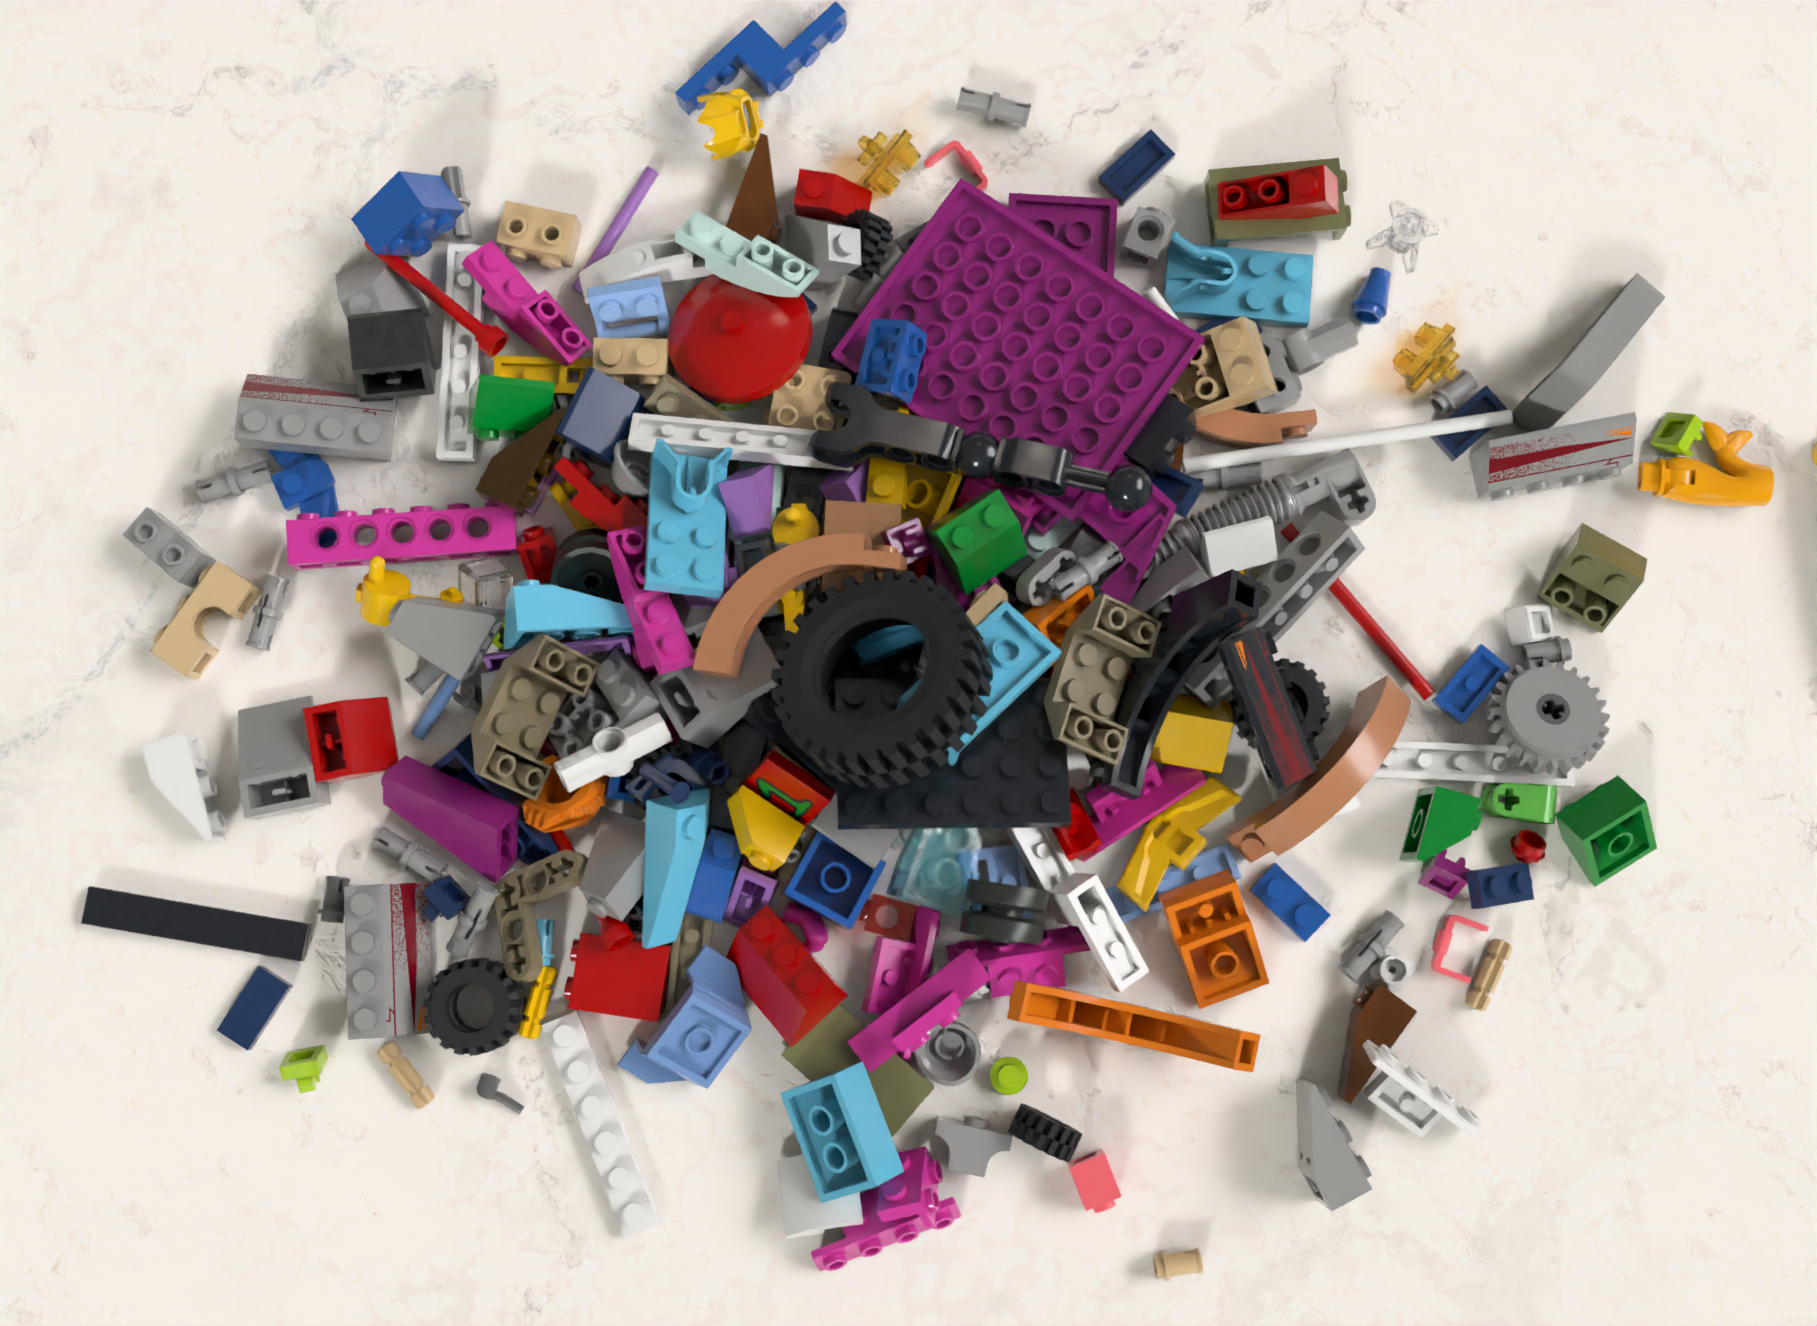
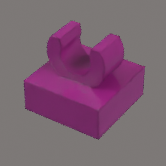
[880,518,933,564]
[1418,849,1471,899]

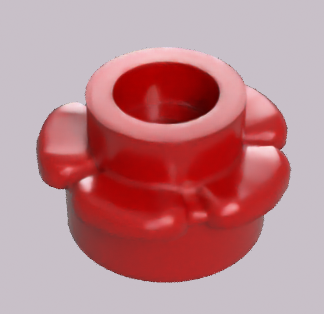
[1510,830,1547,864]

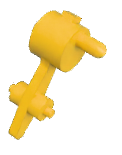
[772,503,822,633]
[355,556,464,626]

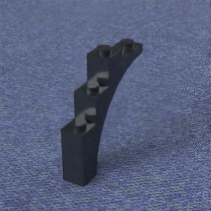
[1101,569,1262,800]

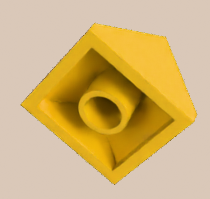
[901,465,963,530]
[1150,694,1234,774]

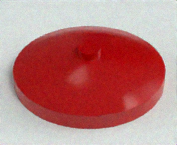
[668,274,813,404]

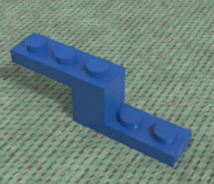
[675,1,847,115]

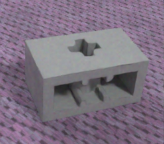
[122,507,216,588]

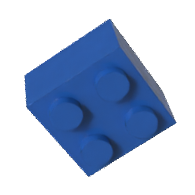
[351,171,465,257]
[781,830,887,931]

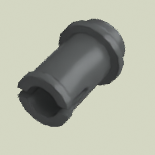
[318,876,350,923]

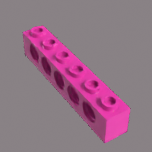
[286,502,519,571]

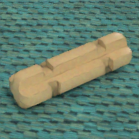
[1465,939,1512,1011]
[376,1041,435,1109]

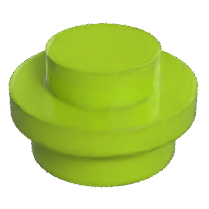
[990,1056,1028,1095]

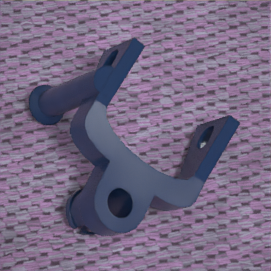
[625,747,729,806]

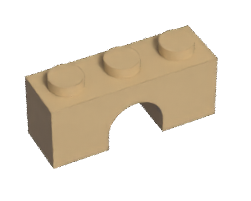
[150,560,262,680]

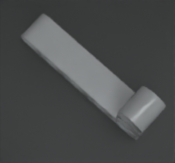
[1512,273,1666,433]

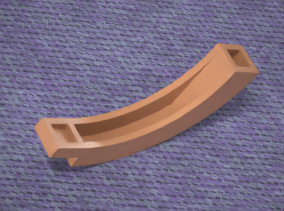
[1194,408,1318,449]
[693,533,908,679]
[1226,675,1411,863]

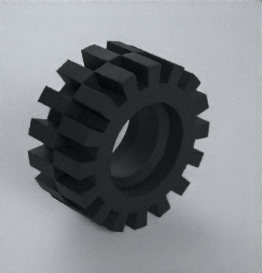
[841,208,893,281]
[1008,1103,1083,1163]

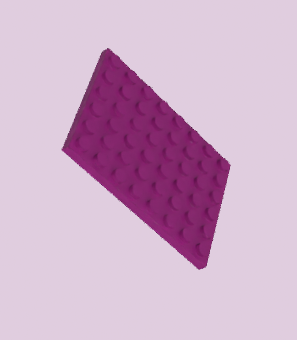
[831,178,1205,523]

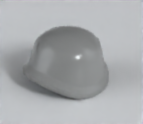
[611,439,652,499]
[915,1020,981,1086]

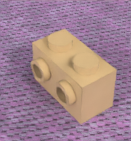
[496,200,582,269]
[592,337,672,389]

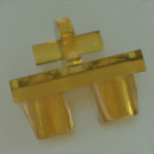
[856,129,921,198]
[1393,322,1460,394]

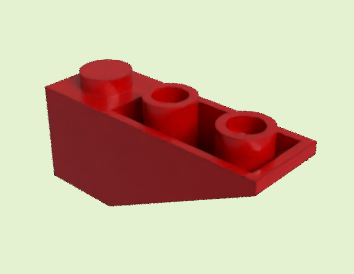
[1218,164,1339,220]

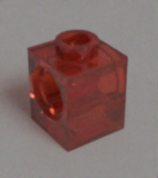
[859,893,917,942]

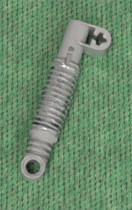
[1119,449,1376,584]

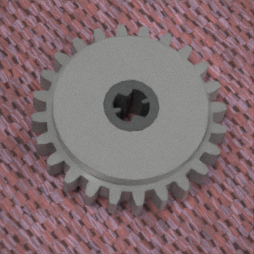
[1486,660,1610,775]

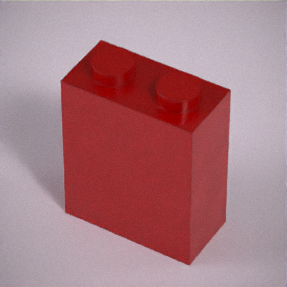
[564,932,672,1022]

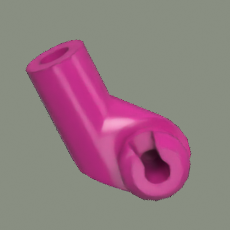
[782,902,828,953]

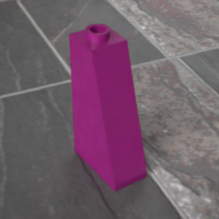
[381,755,519,883]

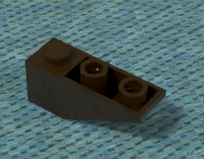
[475,407,567,517]

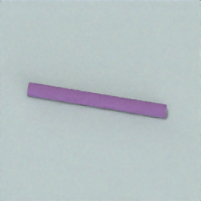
[571,166,659,295]

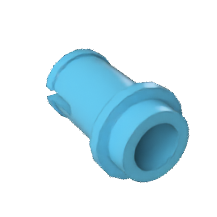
[537,919,555,966]

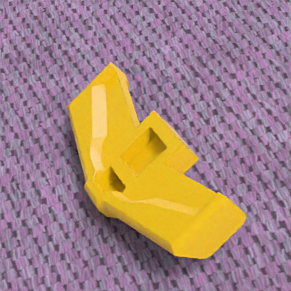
[1116,775,1242,912]

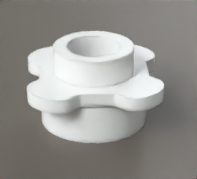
[1370,947,1415,992]

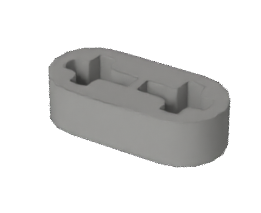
[1016,547,1076,607]

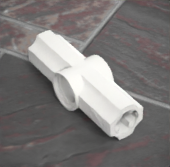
[553,712,672,792]

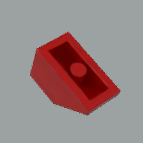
[794,169,873,224]

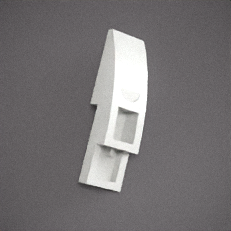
[578,234,713,304]

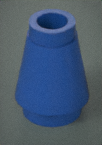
[1351,267,1391,325]

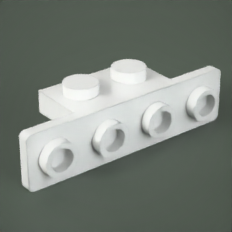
[1363,1039,1486,1143]

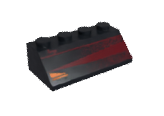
[1216,627,1320,791]

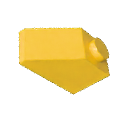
[727,785,805,873]

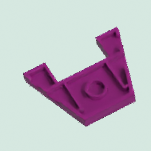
[1030,456,1177,606]

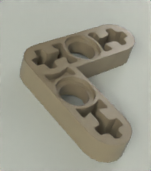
[494,849,588,982]

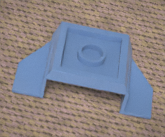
[617,945,752,1089]

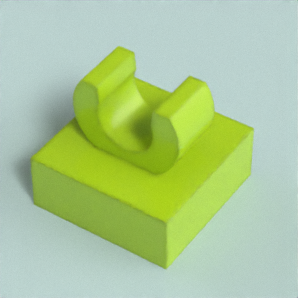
[1650,412,1703,457]
[279,1045,328,1093]

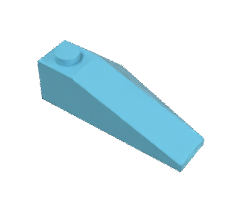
[504,580,634,649]
[642,788,710,949]

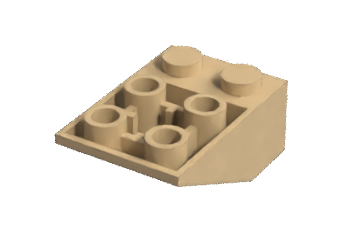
[1168,316,1278,418]

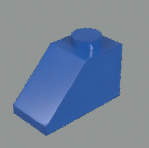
[685,828,745,923]

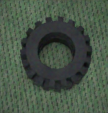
[1230,658,1330,749]
[423,958,527,1056]

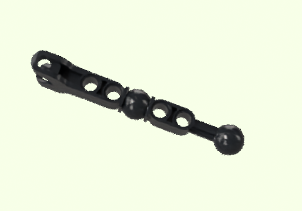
[807,382,1153,512]

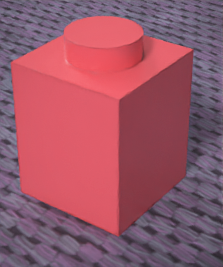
[1067,1148,1122,1213]

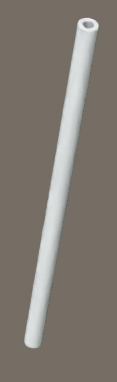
[1182,410,1513,473]

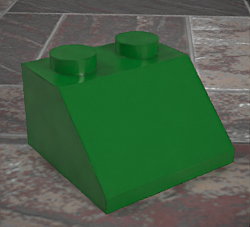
[467,374,555,441]
[924,489,1027,595]
[1555,775,1657,887]
[1399,785,1483,862]

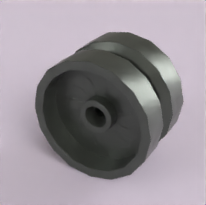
[549,528,624,604]
[960,878,1050,945]

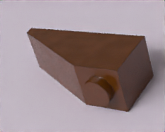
[726,133,782,246]
[1337,982,1417,1104]

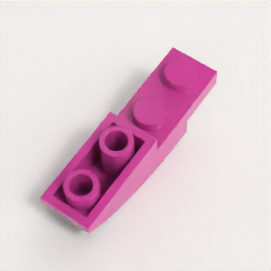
[461,240,593,367]
[607,525,696,675]

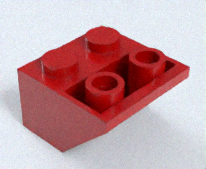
[303,697,400,784]

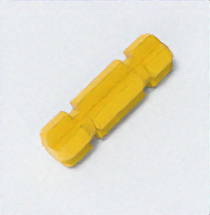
[518,965,557,1039]

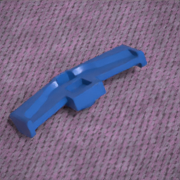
[268,450,339,548]

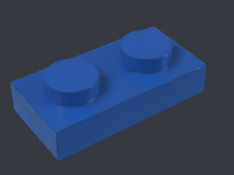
[1431,644,1510,725]
[1249,863,1331,942]

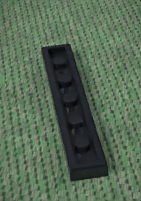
[81,886,312,961]

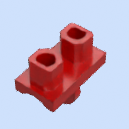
[1051,787,1103,862]

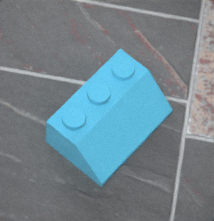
[780,1061,905,1203]

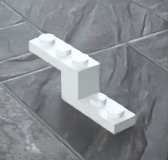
[1005,827,1149,992]

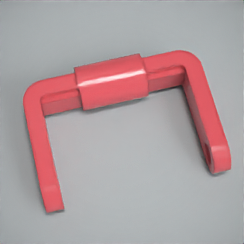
[924,140,988,192]
[1430,915,1489,984]

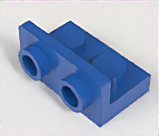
[855,319,927,404]

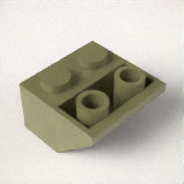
[1537,523,1647,633]

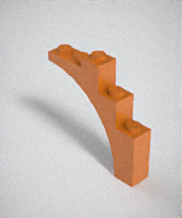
[1007,980,1261,1072]

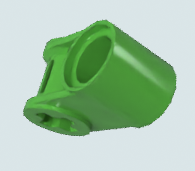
[1480,783,1557,824]

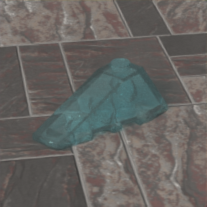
[886,828,981,919]

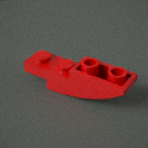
[553,456,648,533]

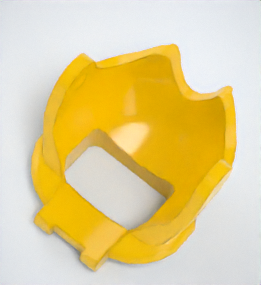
[697,88,764,160]

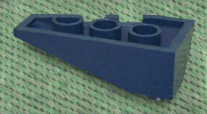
[430,732,559,866]

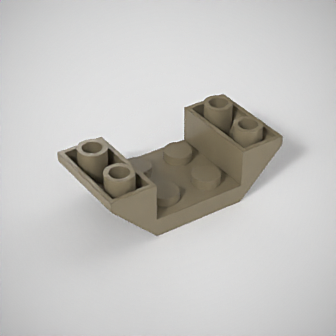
[1043,593,1162,765]
[471,633,600,801]

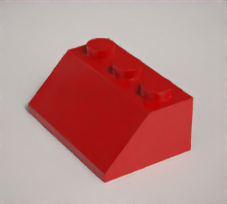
[726,904,849,1047]

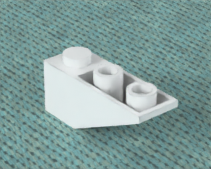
[141,732,226,842]

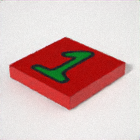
[737,749,835,826]

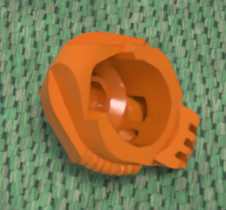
[522,755,610,833]

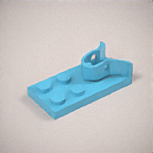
[1163,232,1313,328]
[644,438,732,598]
[897,600,1062,766]

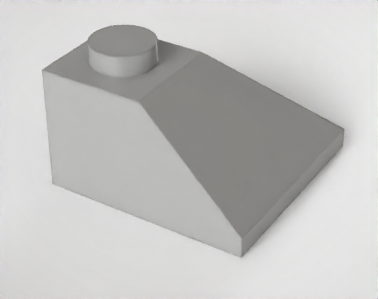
[335,256,429,320]

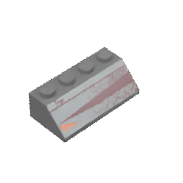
[234,374,397,461]
[1469,412,1637,501]
[344,882,433,1040]

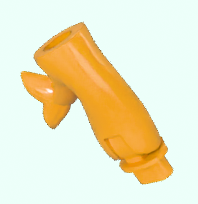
[1637,421,1774,506]

